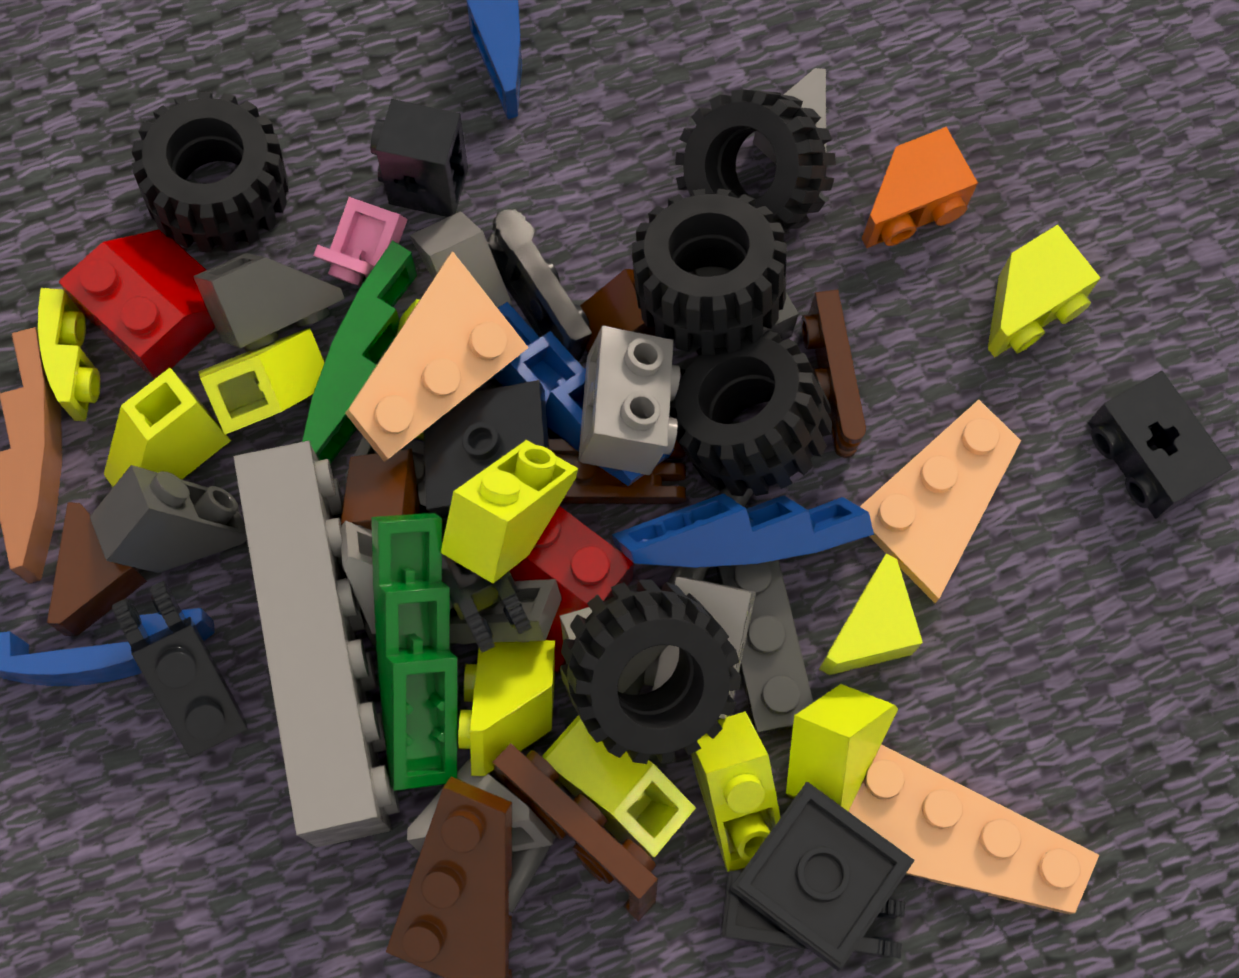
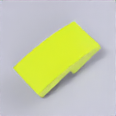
[38,288,100,421]

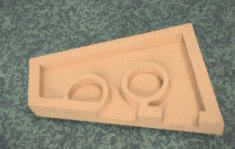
[345,251,528,462]
[860,400,1021,603]

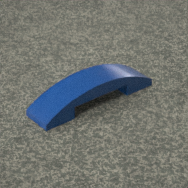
[0,608,215,686]

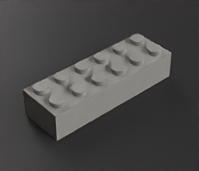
[233,441,400,848]

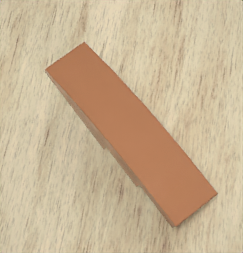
[0,327,62,584]

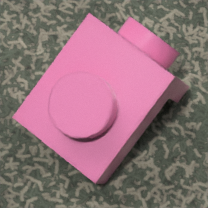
[313,197,408,287]

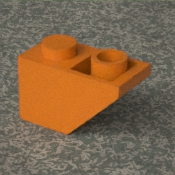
[862,127,978,248]

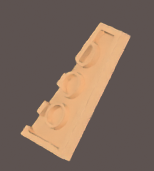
[848,744,1099,915]

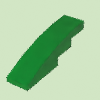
[302,240,417,464]
[371,513,457,791]

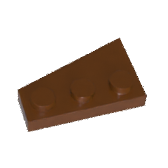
[492,743,658,922]
[386,776,512,978]

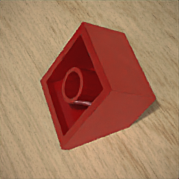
[58,229,215,379]
[510,506,634,673]

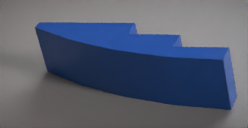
[467,0,522,119]
[493,302,674,486]
[612,493,874,568]

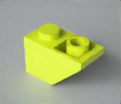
[988,225,1100,358]
[198,328,324,435]
[104,368,231,487]
[441,440,578,583]
[458,640,555,776]
[691,711,781,872]
[542,715,696,858]

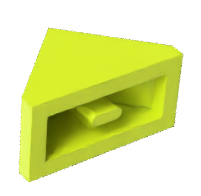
[819,553,923,675]
[786,684,898,811]

